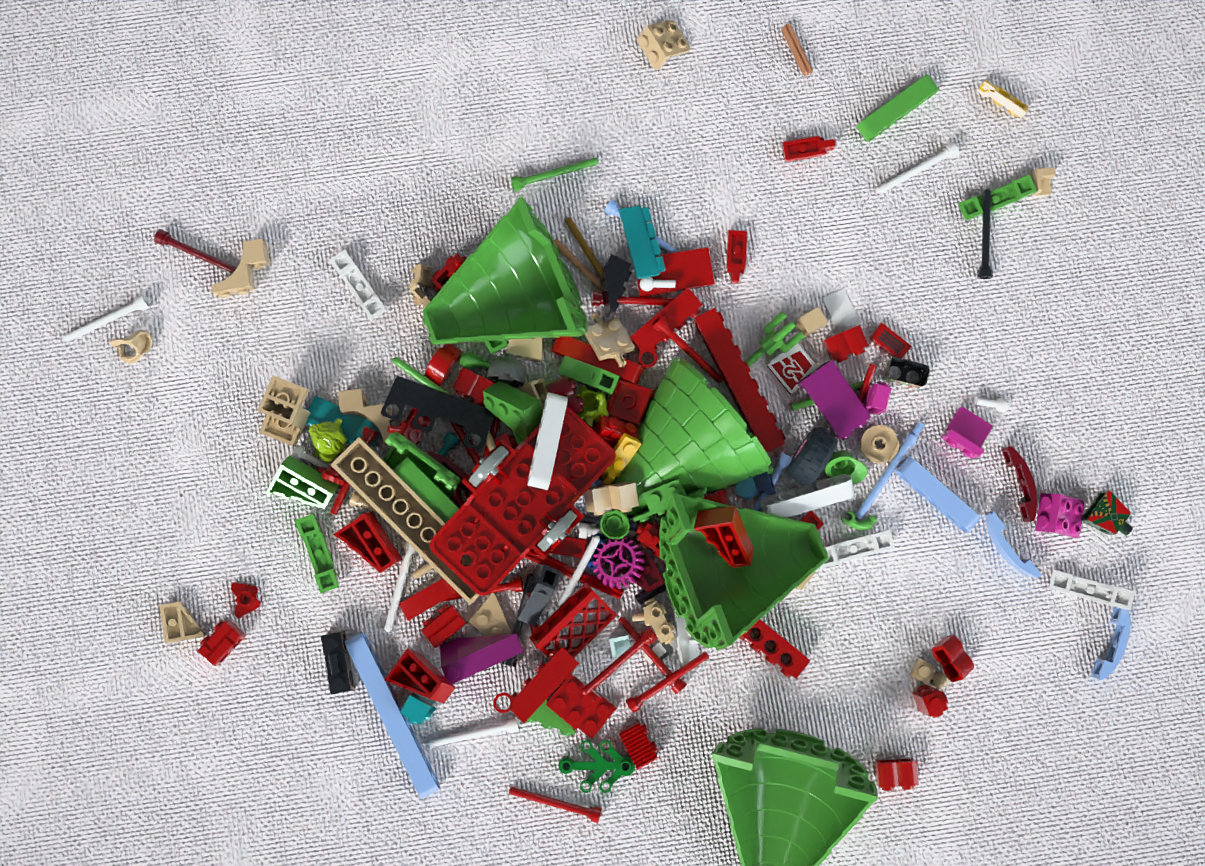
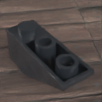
[600,254,632,318]
[516,564,562,627]

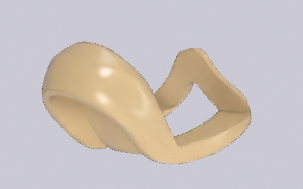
[110,330,152,363]

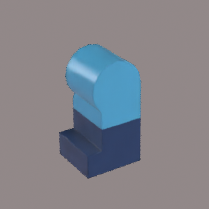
[736,472,776,500]

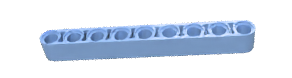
[345,632,440,799]

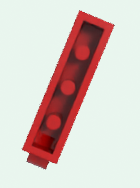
[630,288,703,369]
[493,647,580,723]

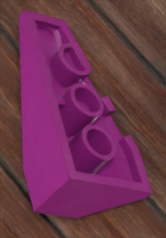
[440,633,524,684]

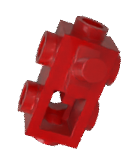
[431,253,467,293]
[387,408,430,445]
[635,520,660,558]

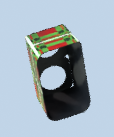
[884,357,930,389]

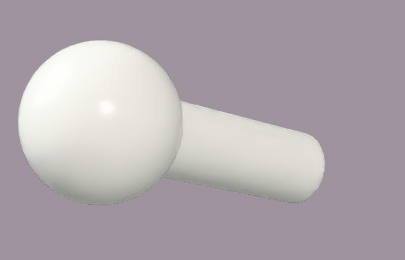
[640,277,676,291]
[974,397,1010,413]

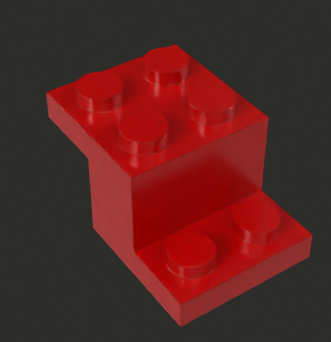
[545,673,617,739]

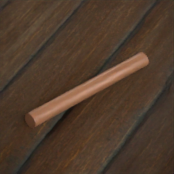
[554,238,602,292]

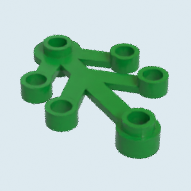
[558,739,635,793]

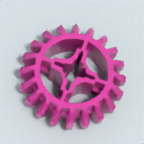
[592,537,645,589]

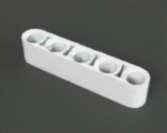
[527,392,568,490]
[760,474,854,518]

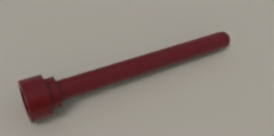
[154,229,237,274]

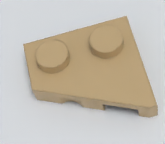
[408,282,431,307]
[469,593,511,636]
[159,601,205,644]

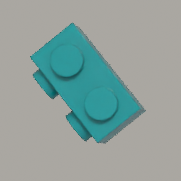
[400,692,436,725]

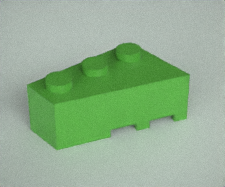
[483,381,542,440]
[266,455,340,509]

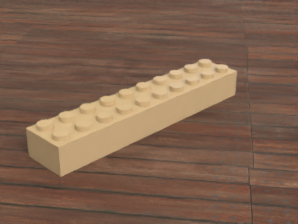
[331,437,479,605]

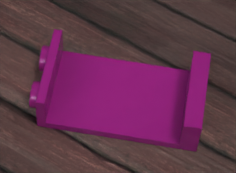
[797,360,871,440]

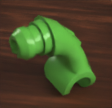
[841,511,877,530]

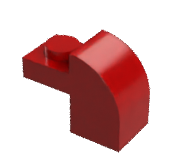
[424,344,463,387]

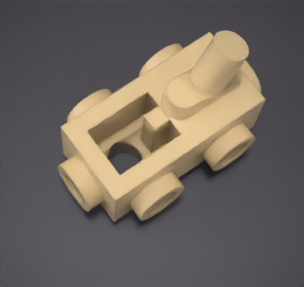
[632,597,676,644]

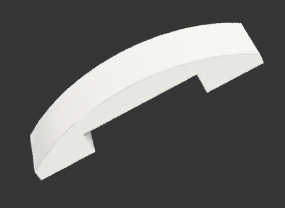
[329,250,387,321]
[819,530,895,569]
[1049,570,1135,611]

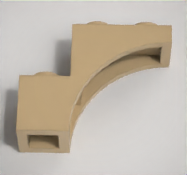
[211,238,270,298]
[338,388,394,446]

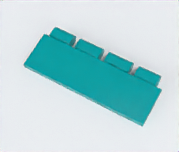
[619,205,666,279]
[305,395,381,447]

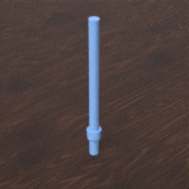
[855,422,924,520]

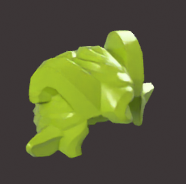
[577,385,609,427]
[308,418,348,462]

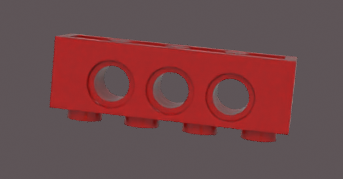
[739,619,811,679]

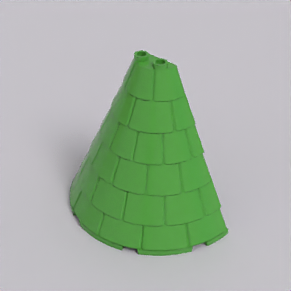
[422,197,588,345]
[610,356,774,516]
[659,492,829,650]
[712,728,878,866]

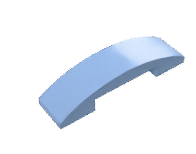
[985,512,1042,578]
[1091,607,1130,680]

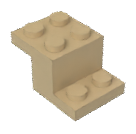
[257,375,310,447]

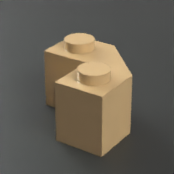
[584,482,639,515]

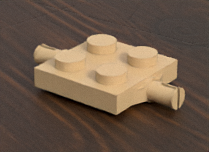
[585,313,635,367]

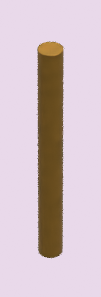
[565,217,603,277]

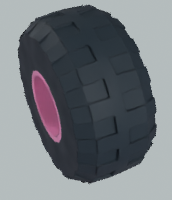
[787,427,838,485]

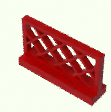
[529,582,617,659]

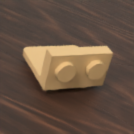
[636,20,691,70]

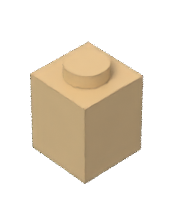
[796,307,828,337]

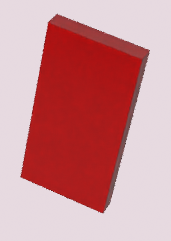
[636,247,715,297]

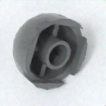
[487,354,526,387]

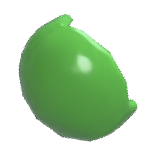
[600,510,630,539]

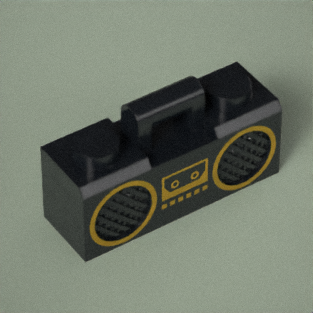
[321,630,355,695]

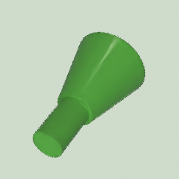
[459,350,491,369]

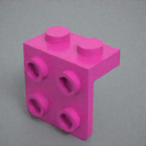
[940,407,992,459]
[1035,493,1084,538]

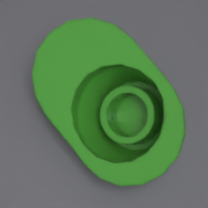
[825,450,867,484]

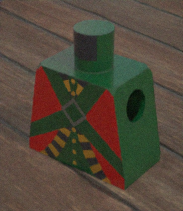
[1082,490,1133,536]

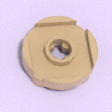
[859,425,899,463]

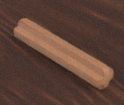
[782,24,813,76]

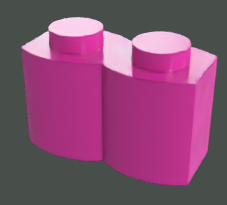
[863,382,892,415]

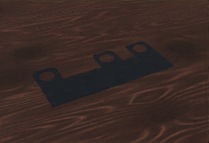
[381,375,495,450]

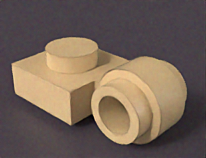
[909,658,950,690]

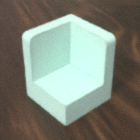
[609,634,630,658]

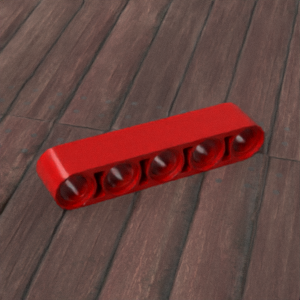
[551,337,644,385]

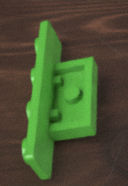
[633,478,707,522]

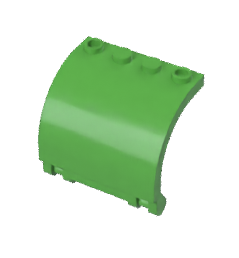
[383,431,461,499]

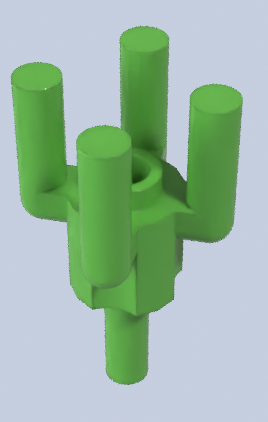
[744,311,804,367]

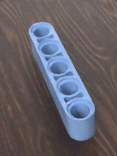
[895,456,981,533]

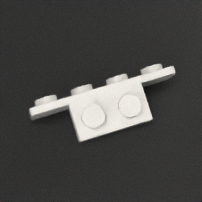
[671,603,700,665]

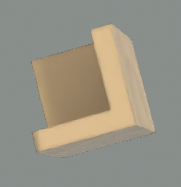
[1030,168,1056,196]

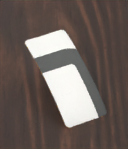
[643,637,678,667]

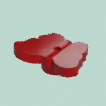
[316,466,346,486]
[231,582,261,618]

